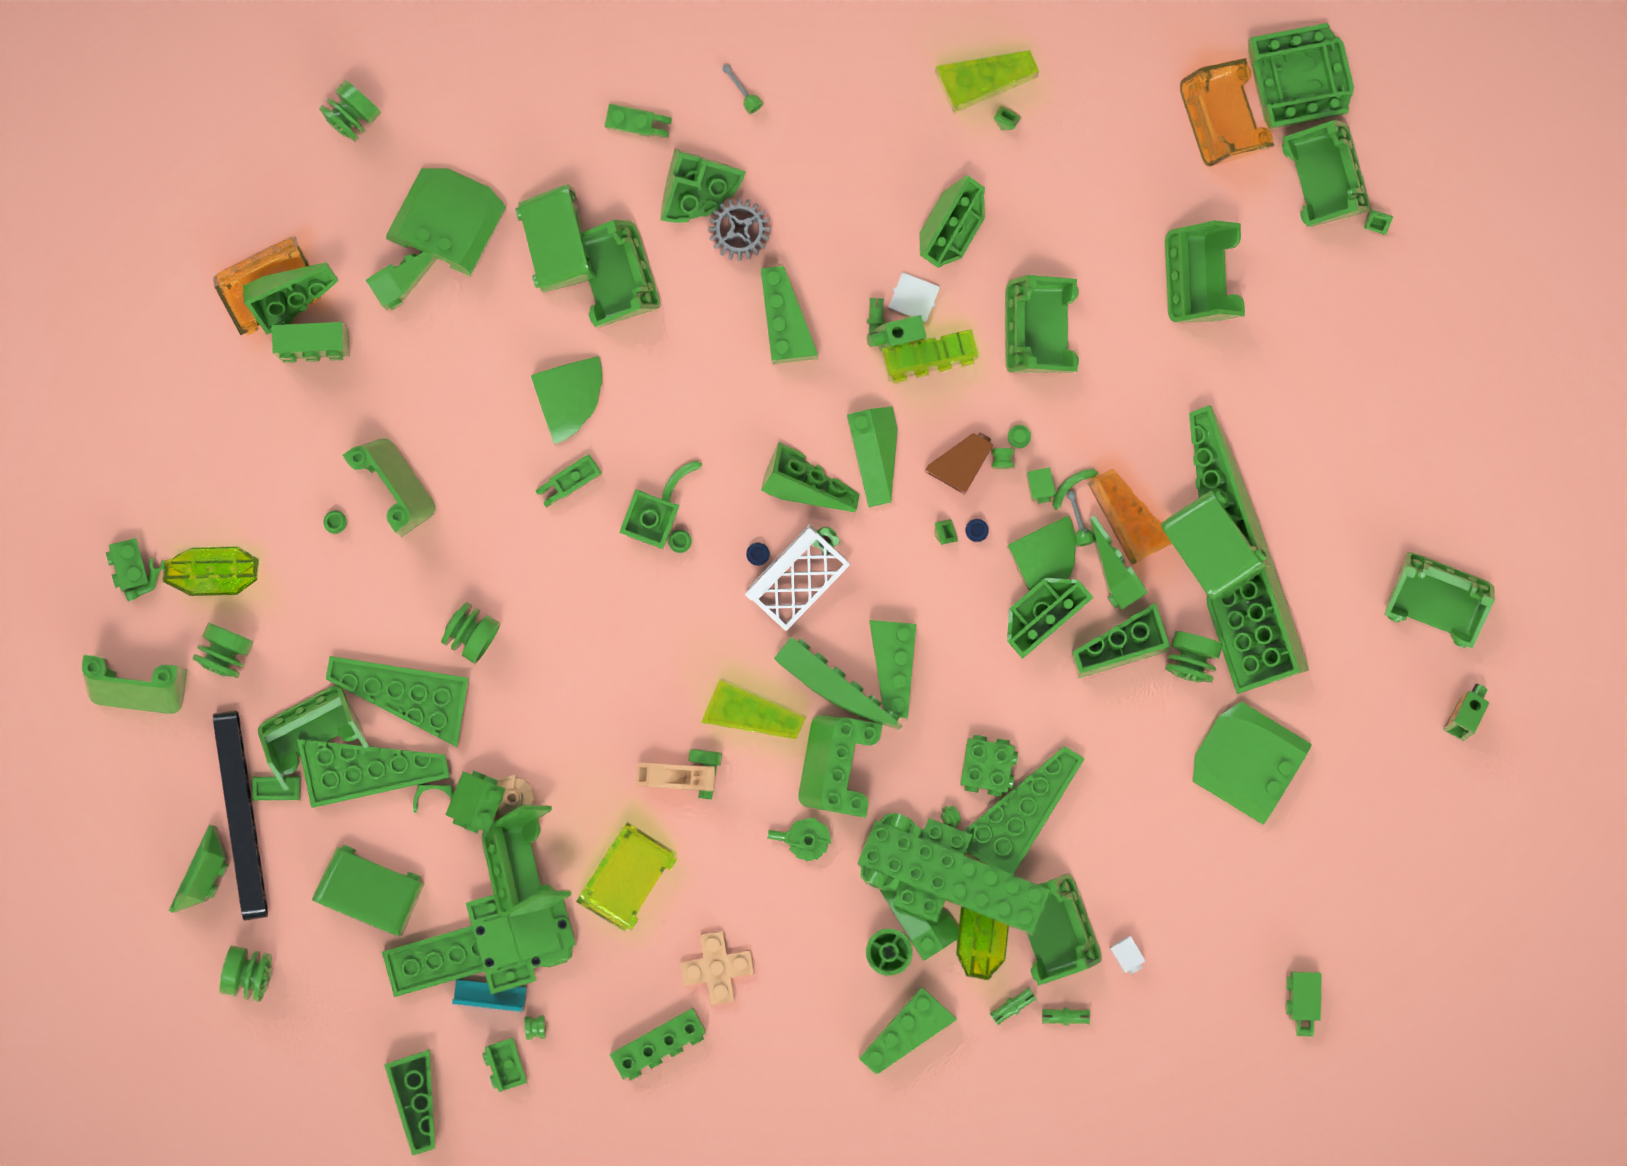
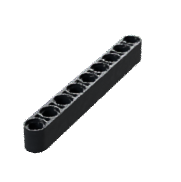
[213,710,268,921]

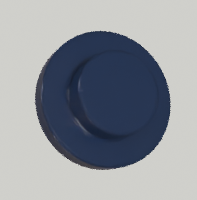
[965,519,989,542]
[746,542,770,566]

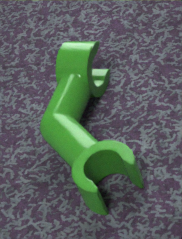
[124,557,165,602]

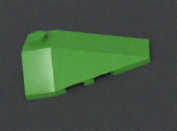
[761,442,860,512]
[1089,515,1148,611]
[879,889,963,961]

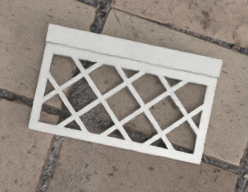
[745,524,851,631]

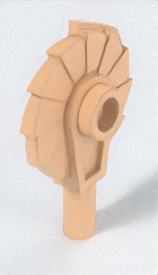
[497,775,535,816]

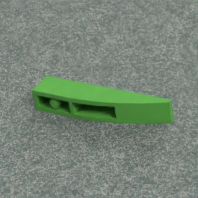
[774,637,902,730]

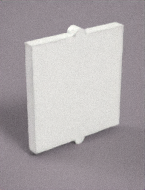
[888,272,940,323]

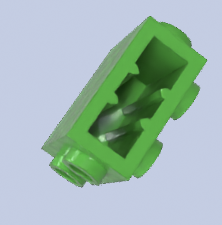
[960,735,1018,797]
[445,770,505,834]

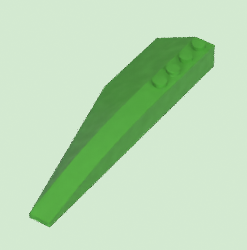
[1189,405,1309,694]

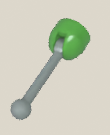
[722,64,764,114]
[1067,491,1095,547]

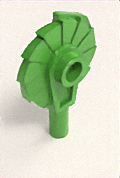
[767,818,831,862]

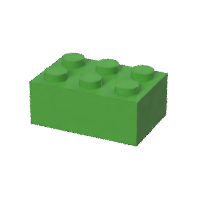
[271,322,349,363]

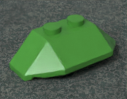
[920,175,985,268]
[1007,578,1094,659]
[168,825,229,913]

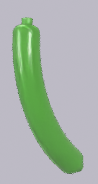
[662,461,702,502]
[1052,469,1098,510]

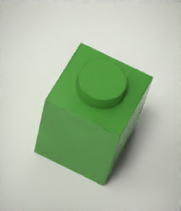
[1026,467,1056,504]

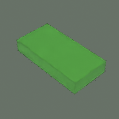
[252,777,300,801]

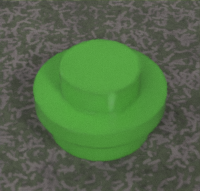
[1008,425,1031,448]
[323,510,347,534]
[668,530,692,553]
[941,805,961,828]

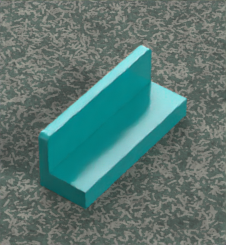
[452,979,527,1012]

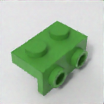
[105,538,148,593]
[482,1038,528,1093]

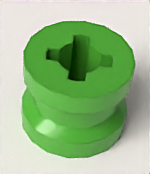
[991,448,1015,469]
[525,1015,546,1040]

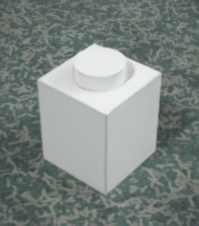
[1109,936,1145,974]

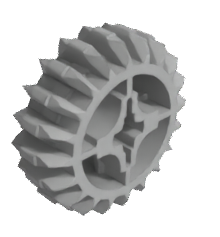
[708,198,771,261]

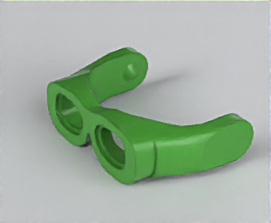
[413,784,454,813]

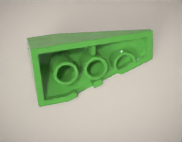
[366,251,438,310]
[243,262,338,335]
[847,407,898,508]

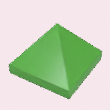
[993,107,1021,130]
[1364,209,1394,235]
[934,519,958,545]

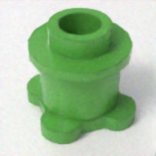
[812,527,840,554]

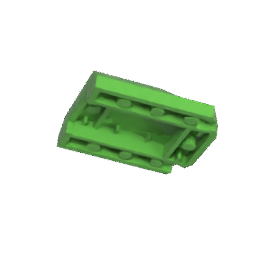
[1248,23,1354,129]
[386,168,506,277]
[1192,701,1312,825]

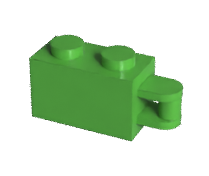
[1285,971,1322,1037]

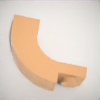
[636,763,716,791]

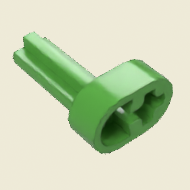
[688,749,722,800]

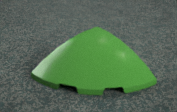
[660,149,746,223]
[530,356,602,445]
[1007,515,1076,591]

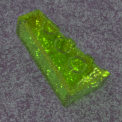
[935,50,1039,114]
[881,329,979,384]
[701,678,807,740]

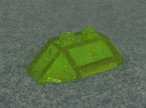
[163,547,259,596]
[956,907,1009,980]

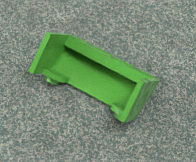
[258,686,369,791]
[482,805,572,916]

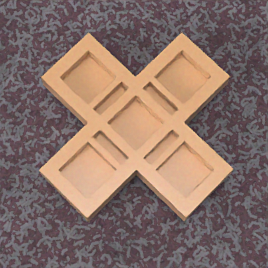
[680,931,754,1005]

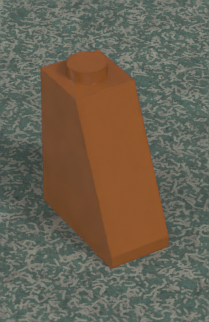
[925,432,994,495]

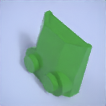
[619,489,680,549]

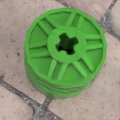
[319,80,381,142]
[441,602,501,664]
[192,622,254,678]
[1165,631,1223,683]
[219,945,272,1002]

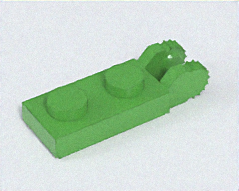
[604,104,672,138]
[535,454,602,508]

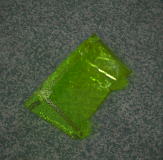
[576,822,677,932]

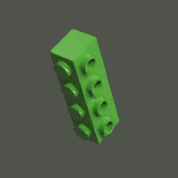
[609,1007,706,1081]

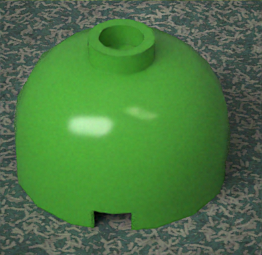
[866,928,913,976]

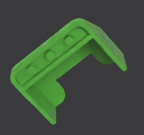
[1165,220,1245,323]
[798,715,883,818]

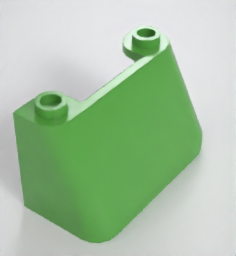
[1282,120,1371,227]
[515,184,597,293]
[582,220,660,327]
[1005,275,1079,373]
[342,438,435,537]
[1161,488,1271,599]
[1384,552,1495,649]
[82,654,187,714]
[312,844,425,936]
[1027,874,1102,986]

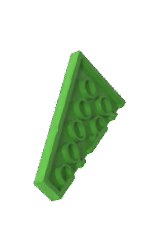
[326,656,469,748]
[297,739,451,808]
[963,746,1085,875]

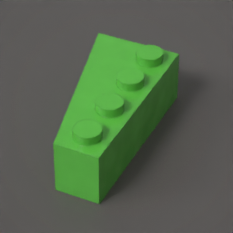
[761,266,818,365]
[869,620,916,719]
[384,1050,435,1156]

